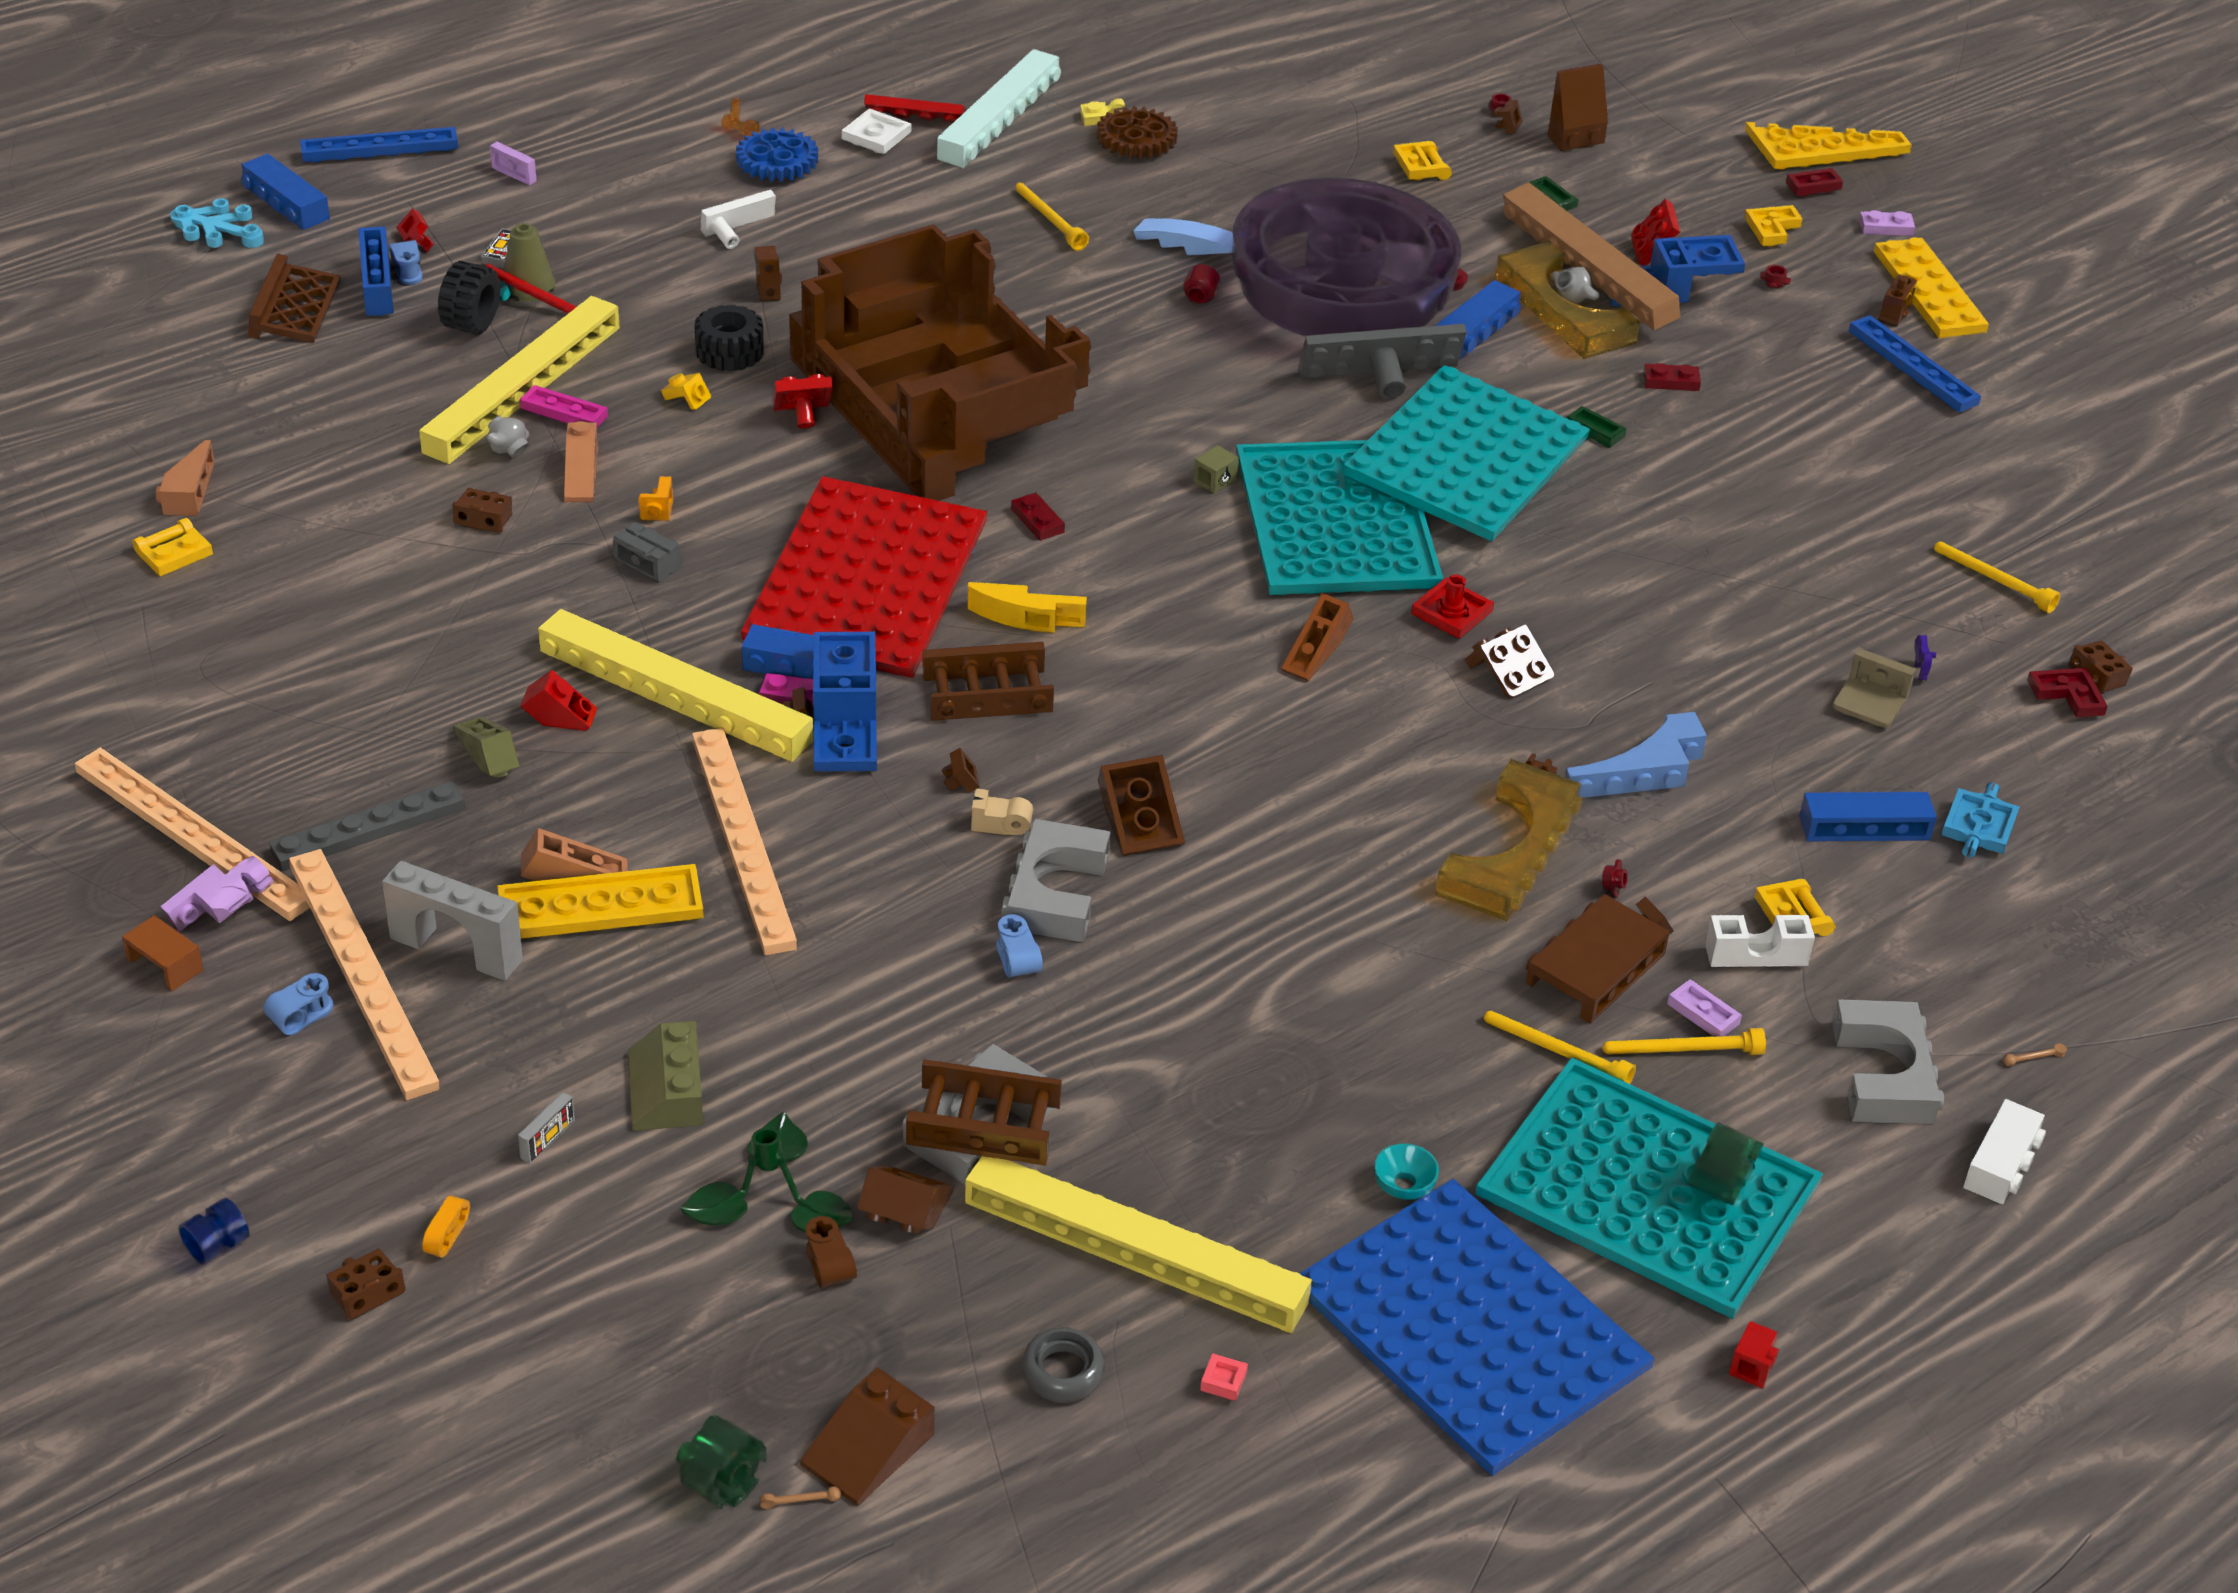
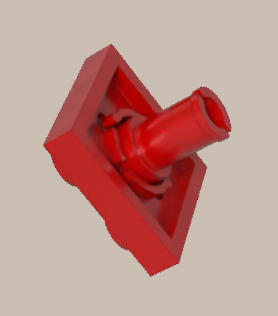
[1630,199,1680,266]
[772,374,832,429]
[1411,574,1494,639]

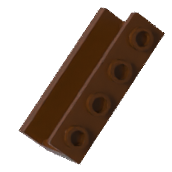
[1526,894,1670,1024]

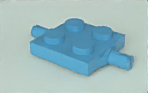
[1942,782,2020,858]

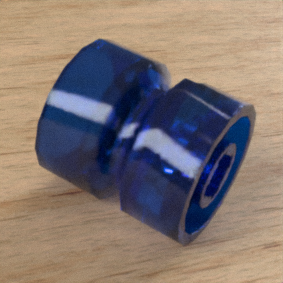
[178,1197,250,1265]

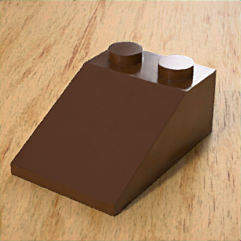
[1547,63,1608,151]
[1097,755,1185,856]
[800,1367,934,1506]

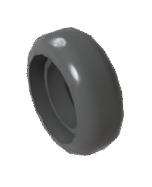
[1022,1327,1105,1403]

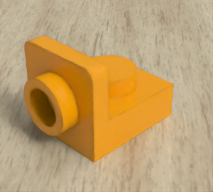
[638,476,673,521]

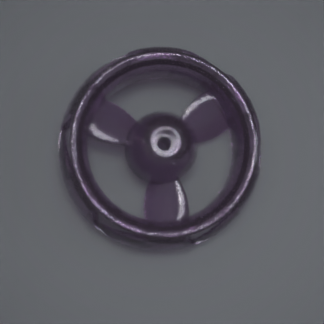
[1231,178,1461,336]

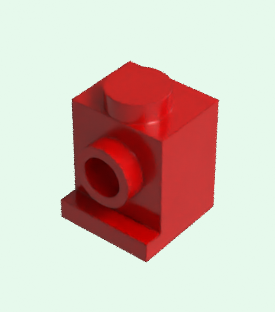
[1729,1321,1779,1389]

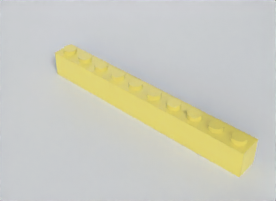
[419,296,620,464]
[538,609,813,762]
[965,1156,1312,1334]

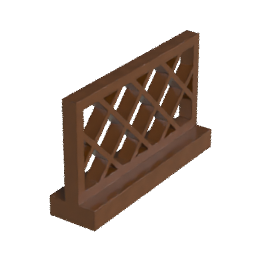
[248,254,341,343]

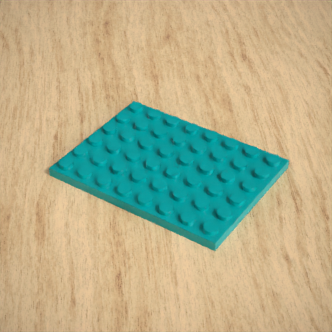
[1341,365,1590,542]
[1236,440,1444,595]
[1475,1058,1823,1319]

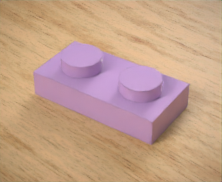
[490,142,537,186]
[1859,210,1915,236]
[1667,979,1742,1037]

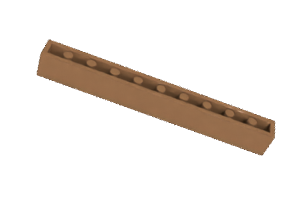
[1503,182,1680,331]

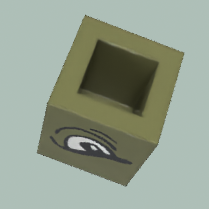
[1193,445,1239,494]

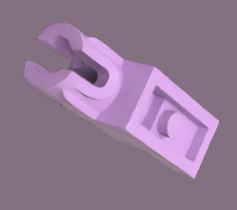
[160,856,274,932]

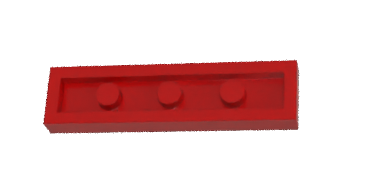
[864,94,966,123]

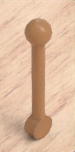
[2003,1043,2067,1067]
[759,1486,841,1509]

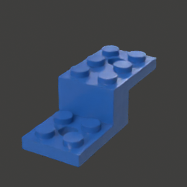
[1607,235,1745,307]
[813,632,877,772]

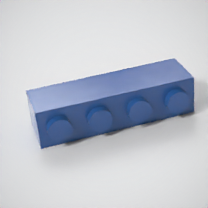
[241,153,330,230]
[358,226,394,316]
[1435,280,1521,360]
[741,624,850,679]
[1799,792,1937,841]

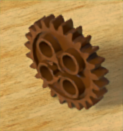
[1097,106,1178,159]

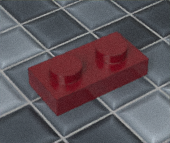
[1786,168,1843,196]
[1643,363,1701,391]
[1011,493,1065,541]

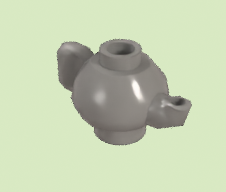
[1550,267,1599,305]
[485,416,529,459]

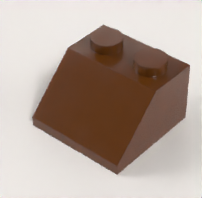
[857,1165,954,1234]

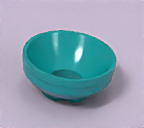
[1374,1143,1439,1200]

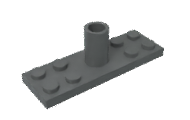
[1298,324,1467,398]

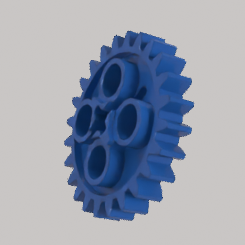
[736,128,818,182]

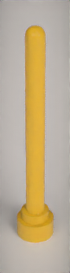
[1015,183,1089,251]
[1934,542,2060,613]
[1484,1011,1636,1084]
[1602,1028,1766,1055]

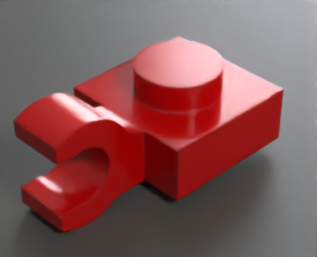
[396,208,434,252]

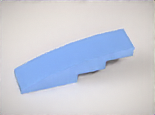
[1134,218,1243,256]

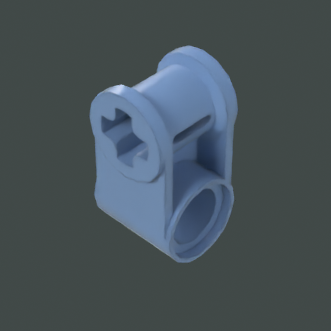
[389,240,423,285]
[996,914,1043,978]
[263,973,333,1035]

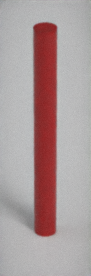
[485,263,577,314]

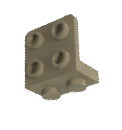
[1833,648,1916,728]

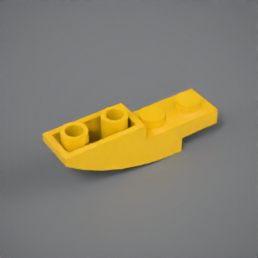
[967,582,1087,633]

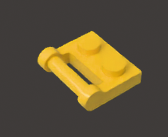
[1393,141,1452,180]
[132,517,213,576]
[1754,879,1836,936]

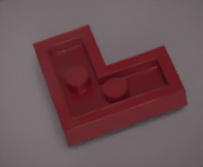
[2027,668,2108,718]

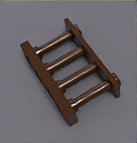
[922,641,1054,721]
[906,1059,1062,1166]

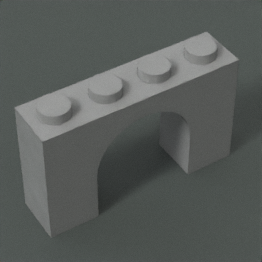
[1002,819,1111,943]
[382,860,523,981]
[1832,999,1944,1124]
[902,1044,1054,1185]

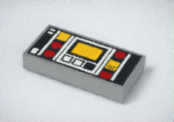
[481,228,511,268]
[518,1092,575,1164]

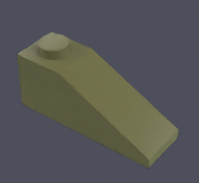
[453,716,520,778]

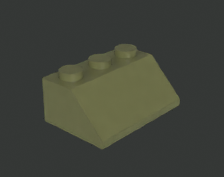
[628,1021,703,1131]

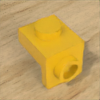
[660,373,711,410]

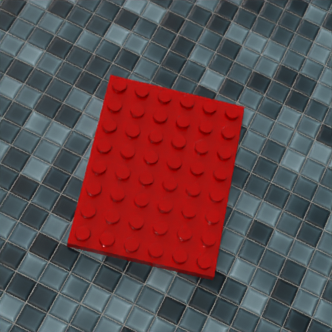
[741,476,987,678]

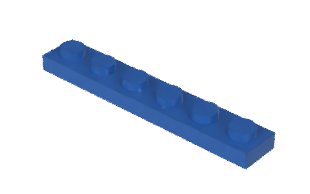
[300,127,458,163]
[1849,315,1981,413]

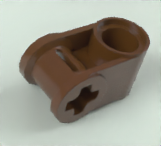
[806,1216,857,1288]

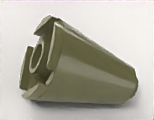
[503,223,555,302]

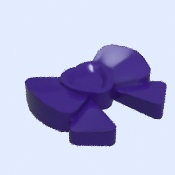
[1914,635,1936,680]

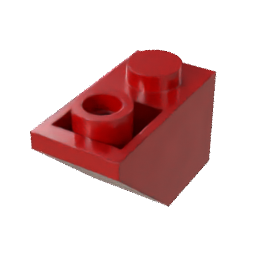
[520,670,597,731]

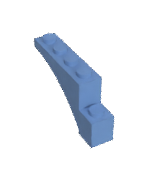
[1563,712,1707,799]

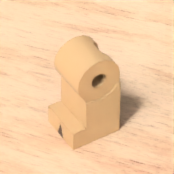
[971,788,1033,835]

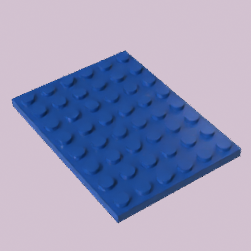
[1299,1179,1655,1476]

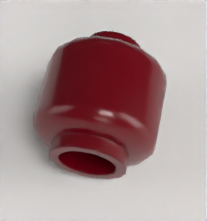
[1183,264,1221,304]

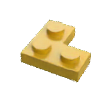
[1744,205,1802,246]

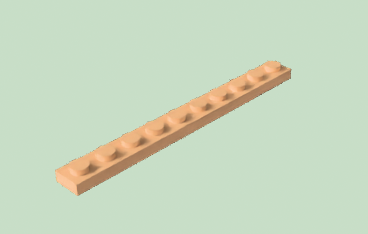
[692,728,797,956]
[75,747,310,921]
[289,849,440,1101]

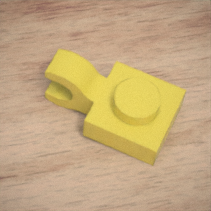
[1080,99,1125,126]

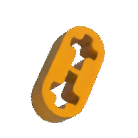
[422,1195,470,1258]

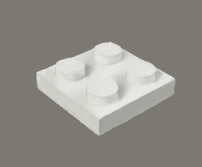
[842,109,911,154]

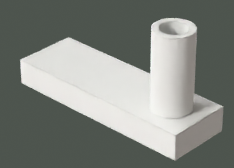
[701,190,776,249]

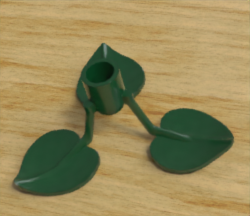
[681,1112,852,1233]

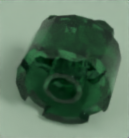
[1688,1122,1764,1207]
[676,1415,767,1509]

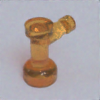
[721,98,760,137]

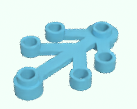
[170,198,264,248]

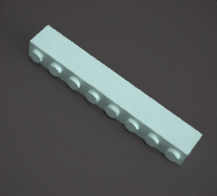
[937,49,1061,168]

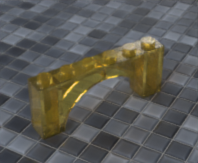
[1495,241,1640,359]
[1435,759,1583,921]

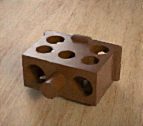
[755,245,782,302]
[1878,274,1917,327]
[452,488,512,533]
[2068,640,2133,694]
[326,1248,406,1320]

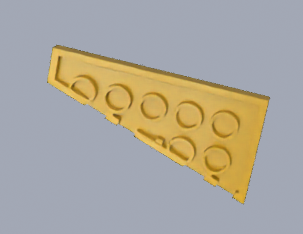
[1745,122,1912,170]

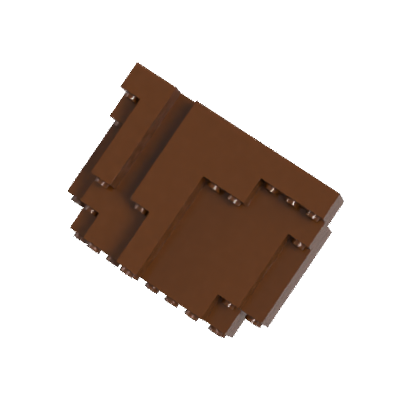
[789,224,1091,501]

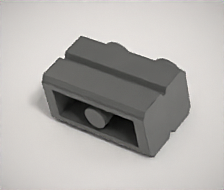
[613,522,682,582]

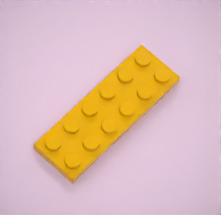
[1873,237,1989,338]
[497,864,704,939]

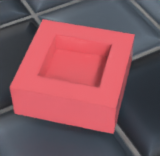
[1200,1353,1248,1401]

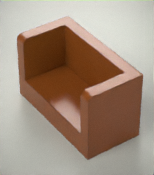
[122,915,203,991]

